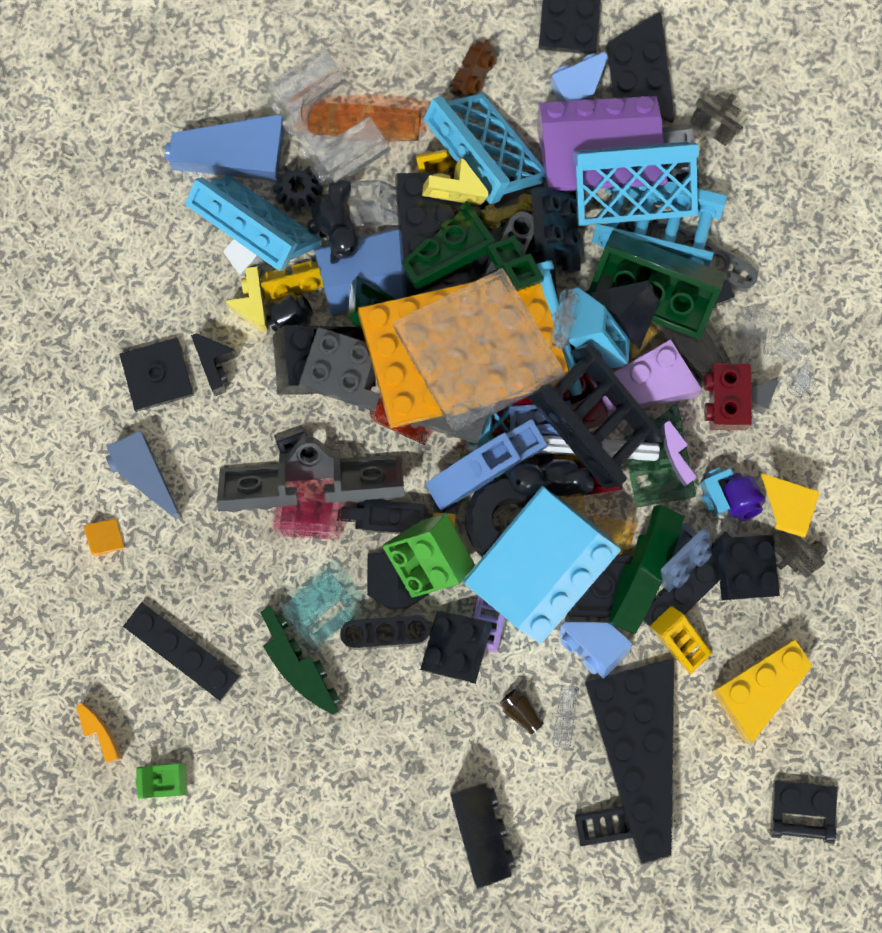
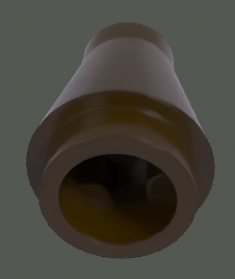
[500,687,544,735]

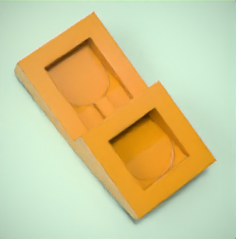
[76,704,122,762]

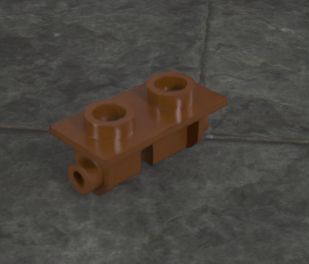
[450,39,497,97]

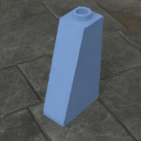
[165,115,284,181]

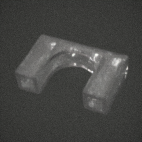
[266,47,391,185]

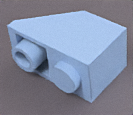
[550,52,608,101]
[559,622,632,679]

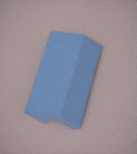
[314,228,404,316]

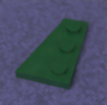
[401,201,496,290]

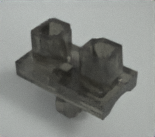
[690,93,744,147]
[772,529,828,578]

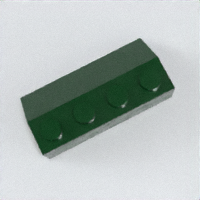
[587,230,726,340]

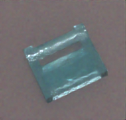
[280,570,363,652]

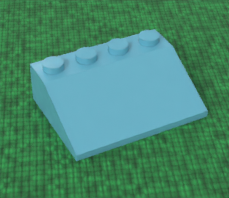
[463,486,621,644]

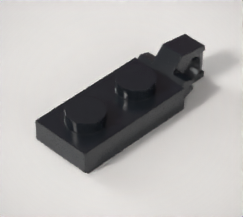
[340,500,426,534]

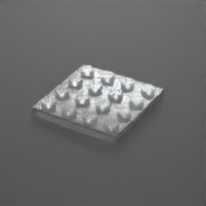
[392,268,565,434]

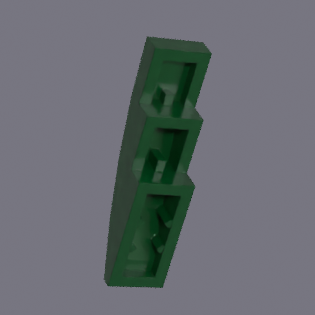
[608,505,685,634]

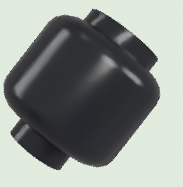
[267,292,314,332]

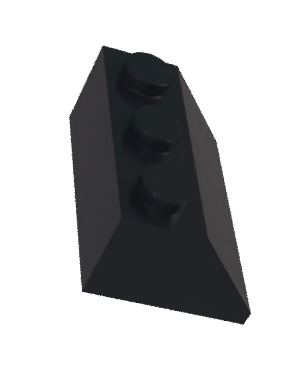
[450,783,516,889]

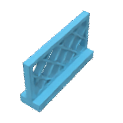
[423,93,546,204]
[573,141,699,226]
[185,175,322,271]

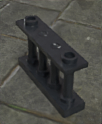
[527,343,665,489]

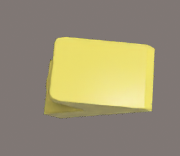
[422,158,488,206]
[225,267,268,332]

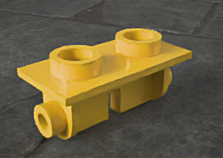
[260,260,324,301]

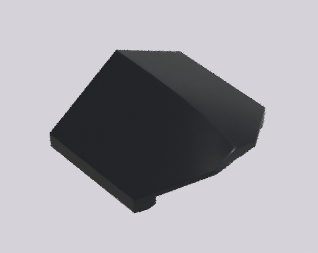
[367,552,429,609]

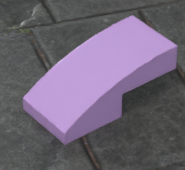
[662,421,697,486]

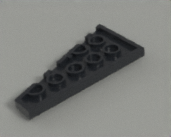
[585,658,674,866]

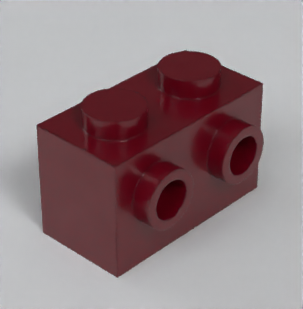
[704,364,752,431]

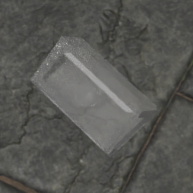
[733,305,776,370]

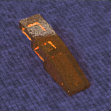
[297,103,422,142]

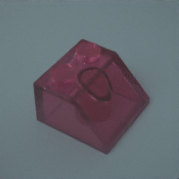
[273,492,341,540]

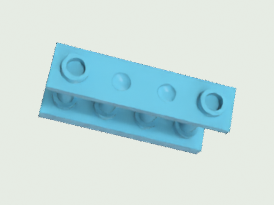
[591,181,727,267]

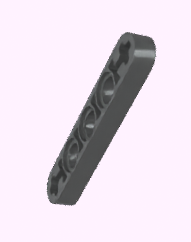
[625,209,758,292]

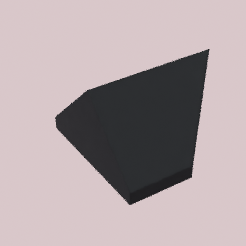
[591,280,659,350]

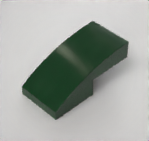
[486,235,544,292]

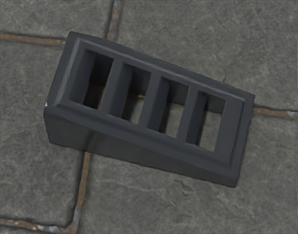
[575,806,632,846]

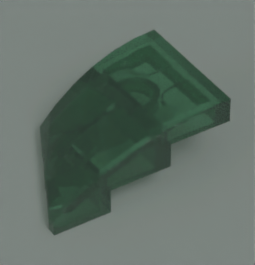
[624,403,696,508]

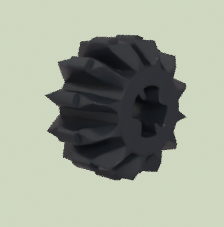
[273,163,324,216]

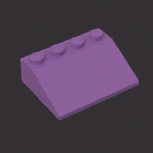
[537,96,667,191]

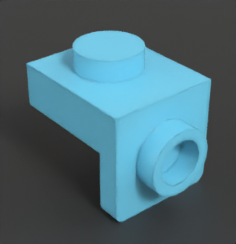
[699,467,733,517]

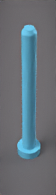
[536,261,582,396]

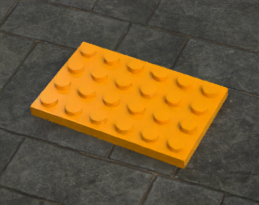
[358,276,569,428]

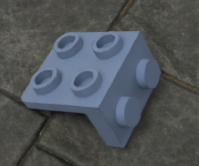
[661,523,712,592]

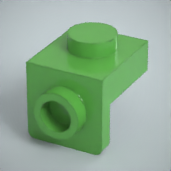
[135,763,187,799]

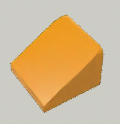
[83,519,125,557]

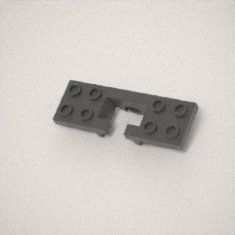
[299,327,490,444]
[217,437,405,512]

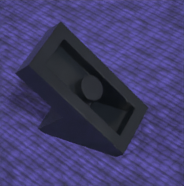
[191,333,238,396]

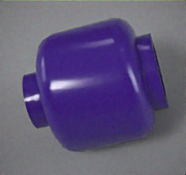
[722,473,766,521]

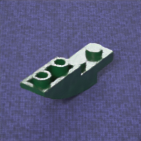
[260,606,342,715]

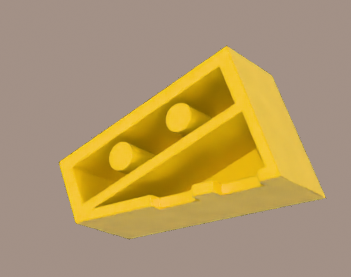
[712,640,812,744]

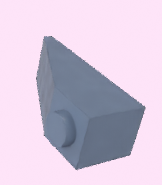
[106,431,181,519]

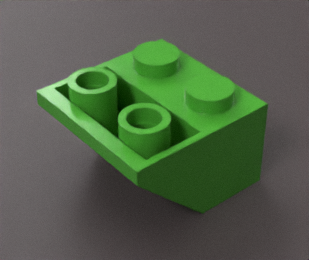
[382,513,475,597]

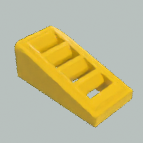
[650,607,713,674]

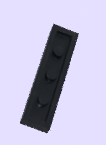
[643,531,731,631]
[123,602,240,701]

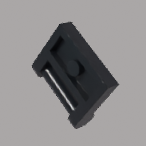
[770,780,838,844]

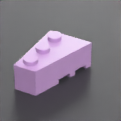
[593,339,703,416]

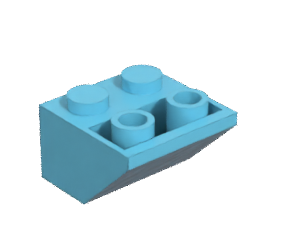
[567,288,630,369]

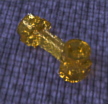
[480,194,533,229]

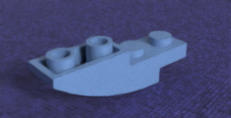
[425,419,548,511]

